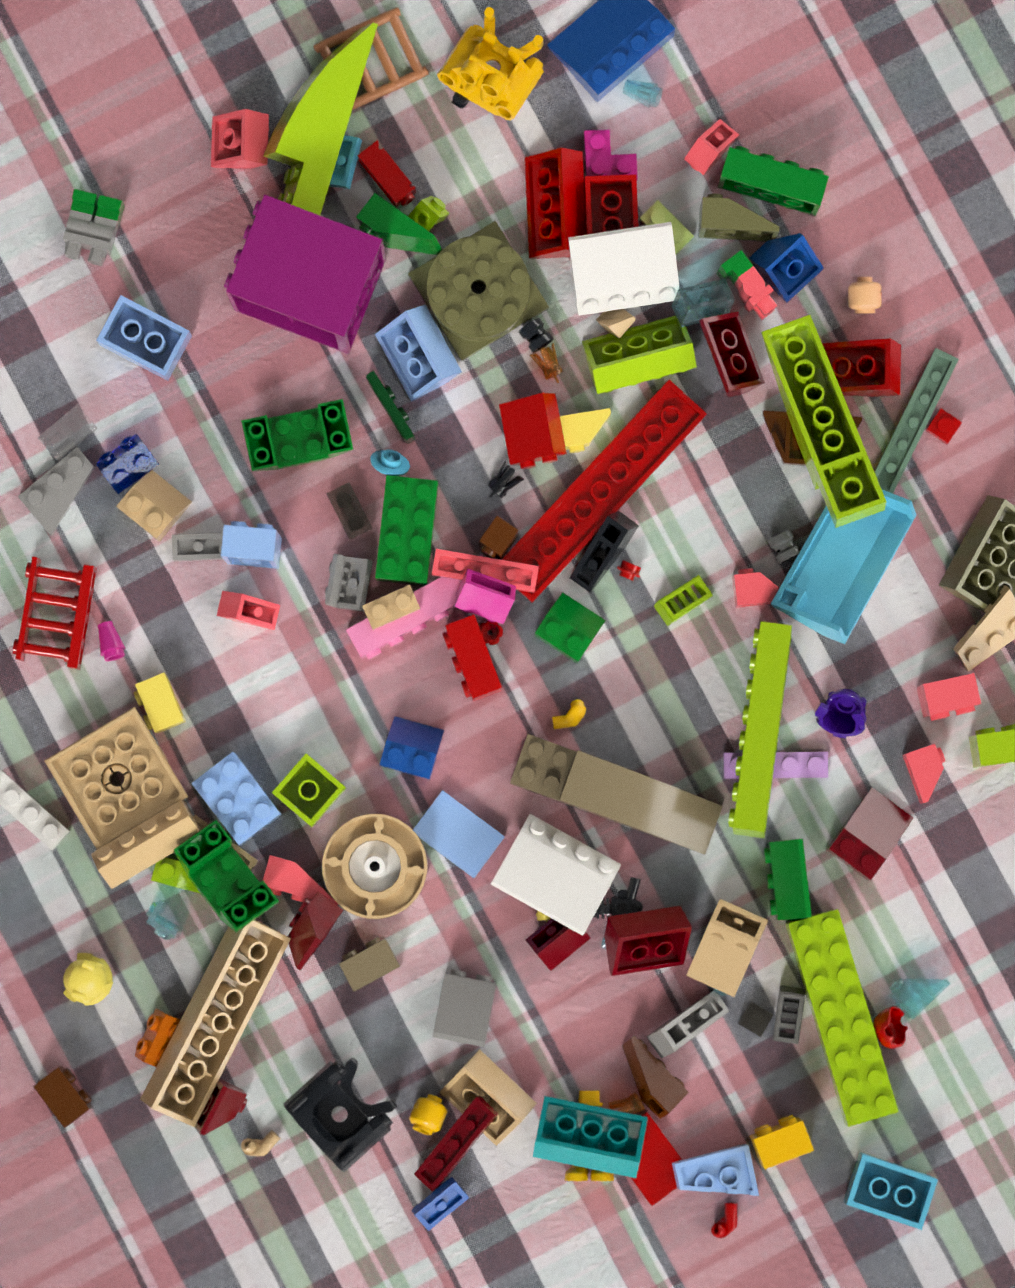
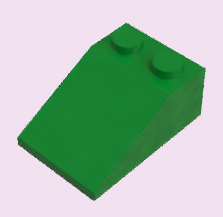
[356,193,442,255]

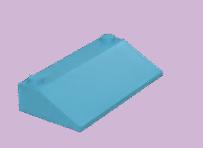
[771,490,917,644]

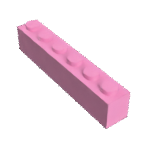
[346,554,483,660]

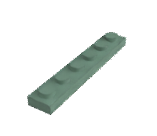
[875,348,959,494]

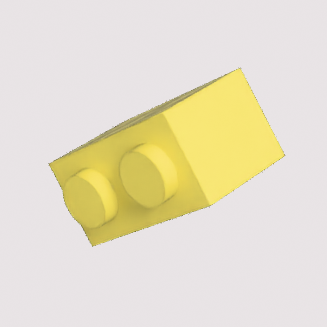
[133,673,186,734]

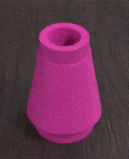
[97,621,126,662]

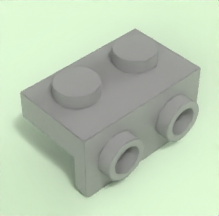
[325,554,373,612]

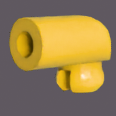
[552,699,586,730]

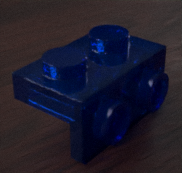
[96,434,159,494]

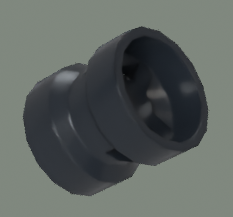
[519,318,554,353]

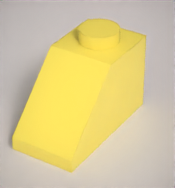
[560,408,611,453]

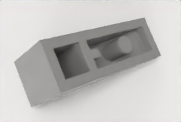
[647,990,729,1059]

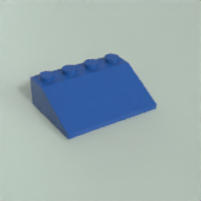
[547,0,675,103]

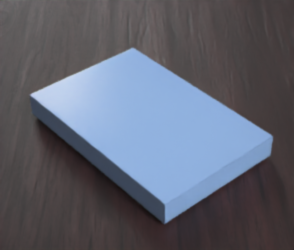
[413,790,505,878]

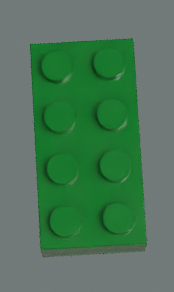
[717,146,829,216]
[375,475,439,586]

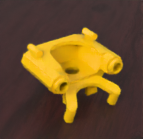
[437,7,544,120]

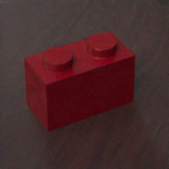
[525,918,591,971]

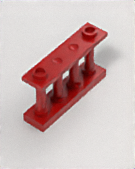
[13,557,97,670]

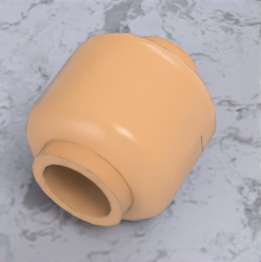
[848,277,882,314]

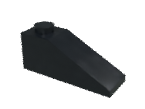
[570,511,639,593]

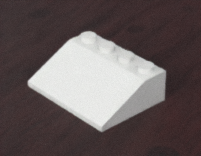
[568,222,680,316]
[491,814,621,936]

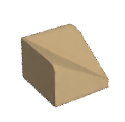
[596,309,636,338]

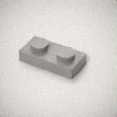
[172,533,224,561]

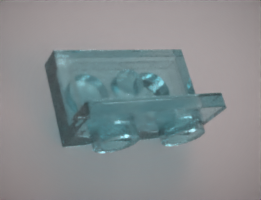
[146,900,184,940]

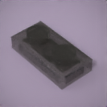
[326,482,373,540]

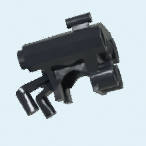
[283,1058,397,1172]

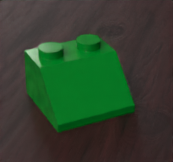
[534,592,606,664]

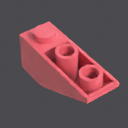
[262,855,339,906]

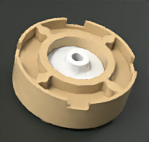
[322,814,428,919]

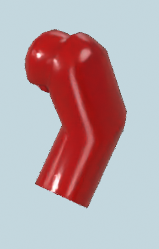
[711,1202,738,1239]

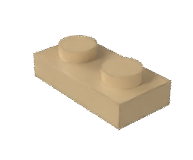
[362,585,420,630]

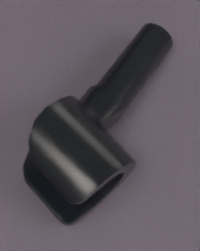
[452,92,469,109]

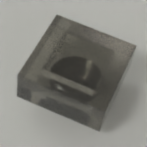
[738,1001,774,1037]

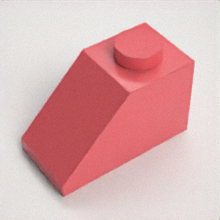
[684,119,739,175]
[732,568,779,608]
[216,591,280,630]
[902,744,945,804]

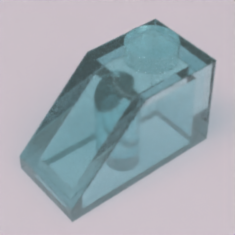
[888,978,951,1020]

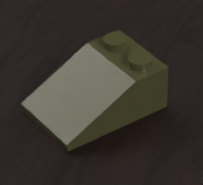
[698,194,780,242]

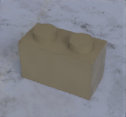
[339,937,400,991]

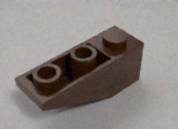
[622,1036,689,1119]

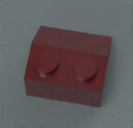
[288,892,344,971]

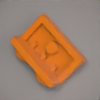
[135,1008,181,1067]

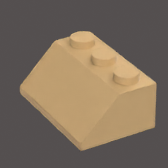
[440,1049,537,1146]

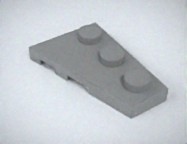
[18,447,95,536]

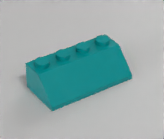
[532,1096,648,1178]

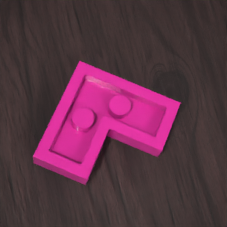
[584,130,638,181]

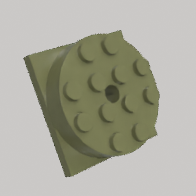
[408,221,549,361]

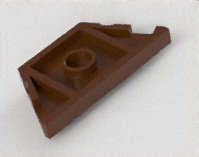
[762,410,862,466]

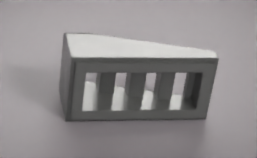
[772,985,806,1044]

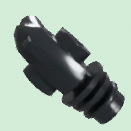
[593,877,643,919]

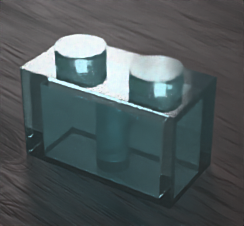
[672,278,735,327]

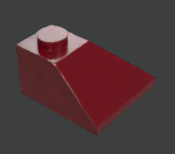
[194,1078,248,1136]

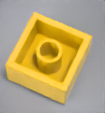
[749,1115,814,1169]

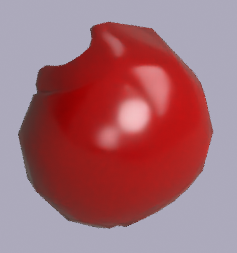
[873,1006,908,1049]

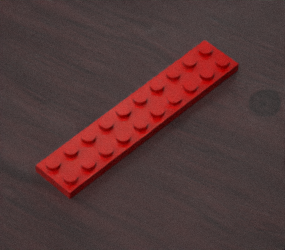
[502,379,707,603]

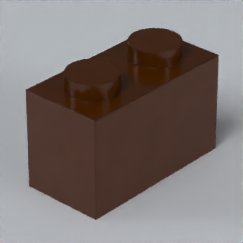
[479,515,519,560]
[33,1066,93,1128]

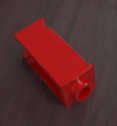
[357,140,416,208]

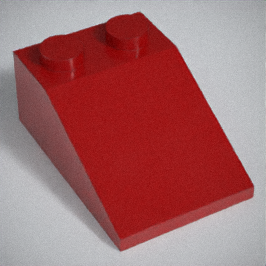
[822,338,901,397]

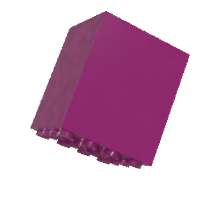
[224,194,386,354]

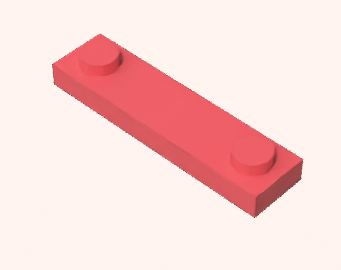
[432,549,539,593]

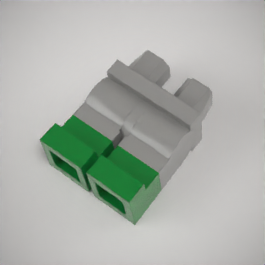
[63,189,125,266]

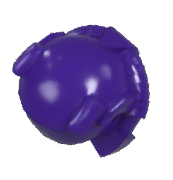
[815,689,867,739]

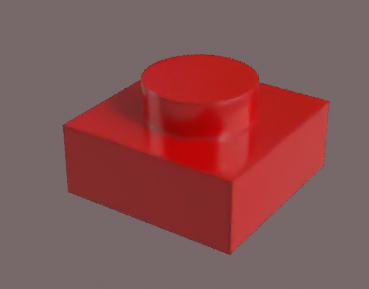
[925,408,962,445]

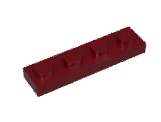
[414,1096,499,1192]

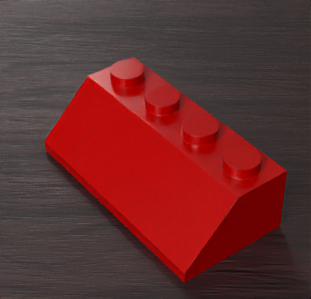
[524,148,586,259]

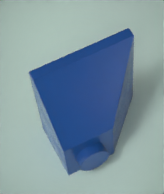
[749,233,824,303]

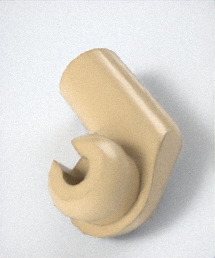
[241,1130,281,1156]

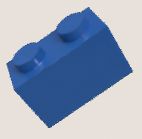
[379,716,444,780]

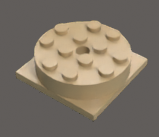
[44,707,188,850]

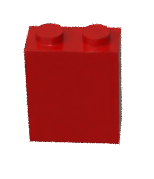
[499,392,567,469]

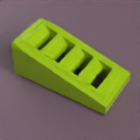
[654,575,713,626]

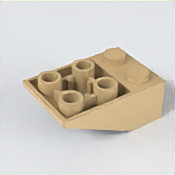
[686,899,768,997]

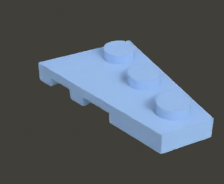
[672,1144,759,1196]

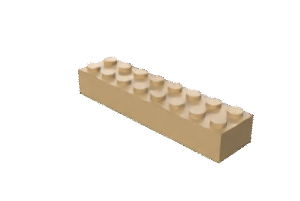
[140,920,291,1127]

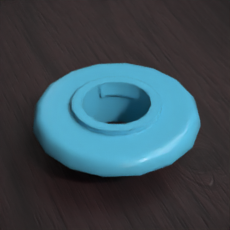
[370,449,410,476]

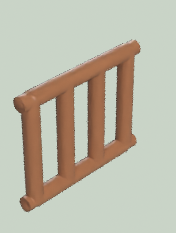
[313,7,429,110]

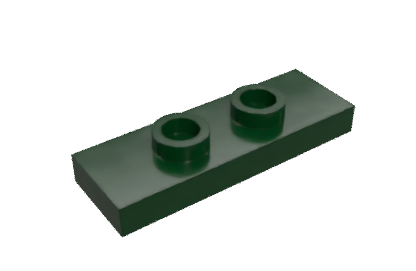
[366,370,415,444]

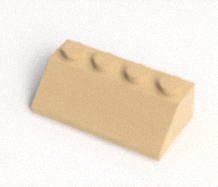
[91,800,200,889]

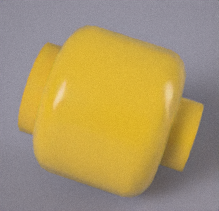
[409,1094,447,1136]

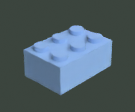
[96,295,192,381]
[221,521,282,569]
[191,752,282,846]

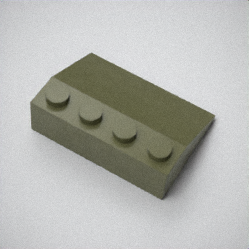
[939,495,1015,613]

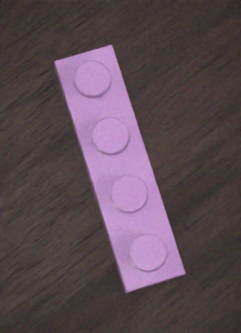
[723,752,828,779]

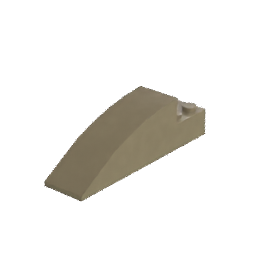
[510,734,723,855]

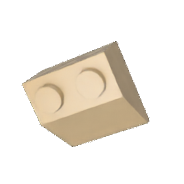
[116,470,192,542]

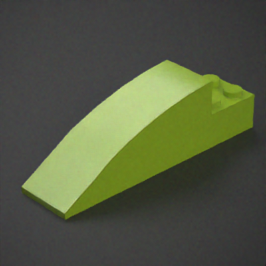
[263,22,378,215]
[761,315,887,528]

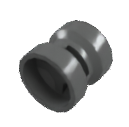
[767,529,801,564]

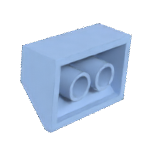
[375,305,462,401]

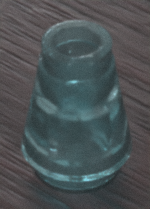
[623,79,663,108]

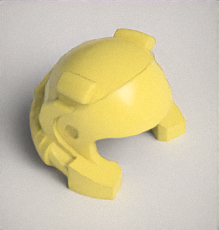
[63,953,113,1006]

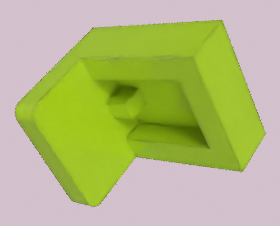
[408,196,450,231]

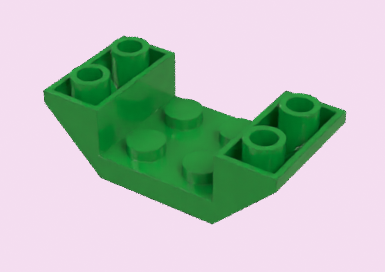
[241,399,354,472]
[174,820,279,933]

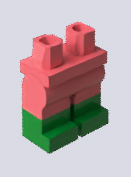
[716,250,777,320]

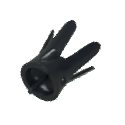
[487,461,524,499]

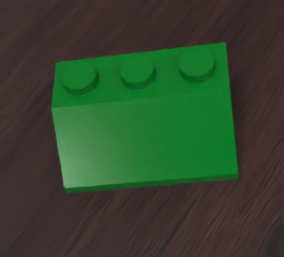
[763,838,812,920]

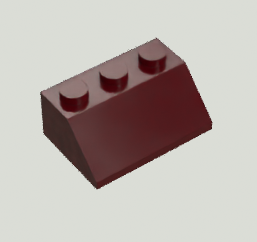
[699,311,765,398]
[604,906,692,976]

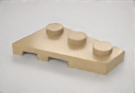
[953,585,1015,672]

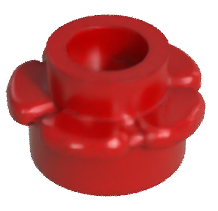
[617,560,641,581]
[479,620,503,645]

